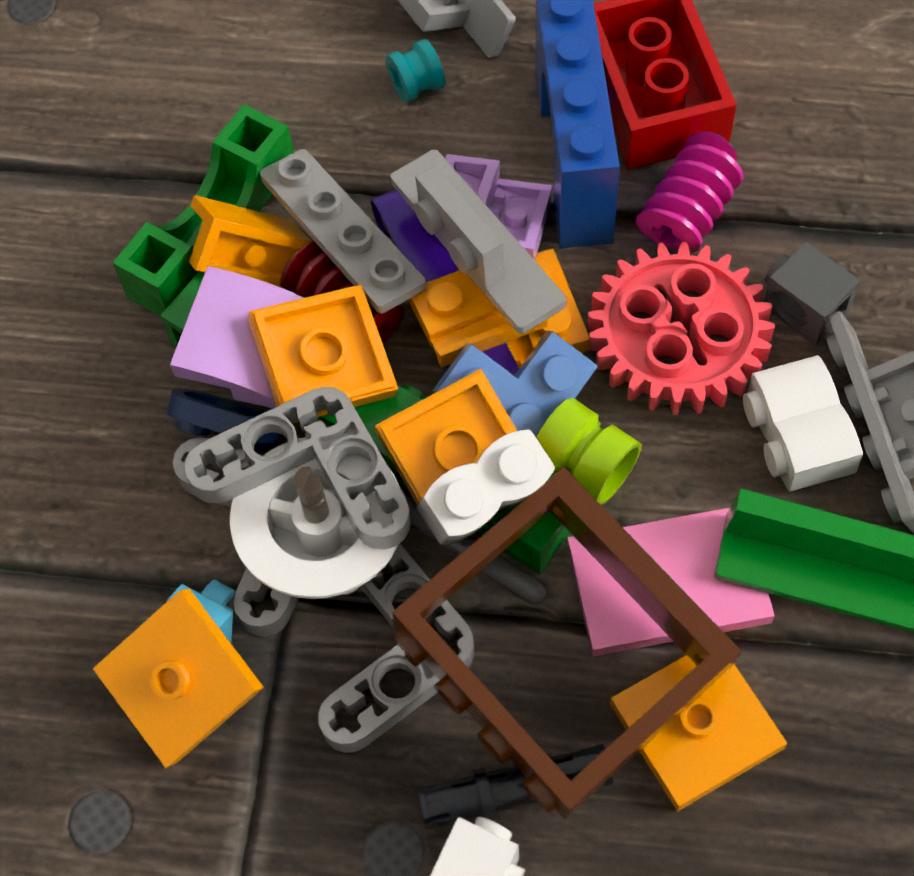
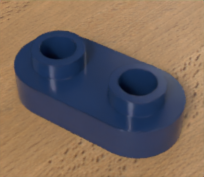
[167,388,279,451]

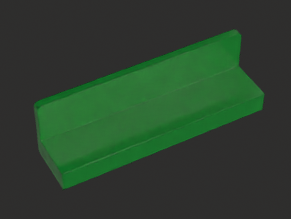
[714,488,914,633]

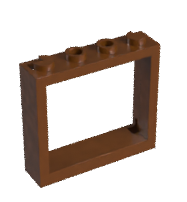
[392,467,742,820]

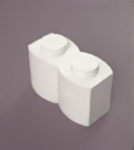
[743,355,863,492]
[417,430,555,545]

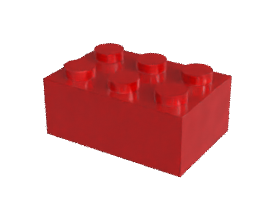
[593,0,737,170]

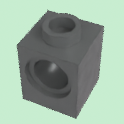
[764,242,860,346]

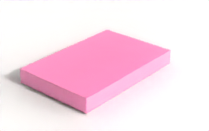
[567,508,775,657]

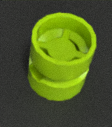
[536,397,642,506]

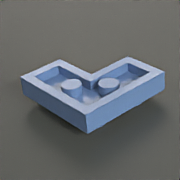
[432,331,598,437]

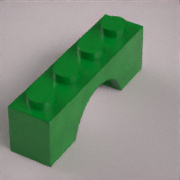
[113,104,294,316]

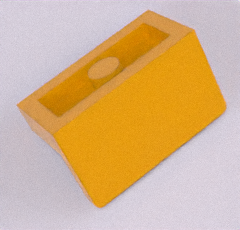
[189,195,312,288]

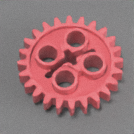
[587,242,775,415]

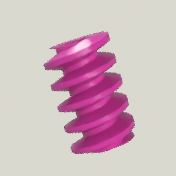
[635,131,744,253]

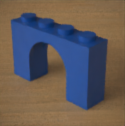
[535,0,620,249]

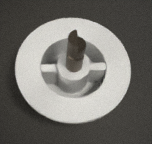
[230,437,400,599]

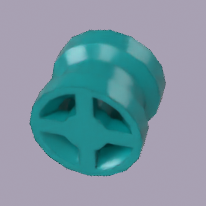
[385,39,446,104]

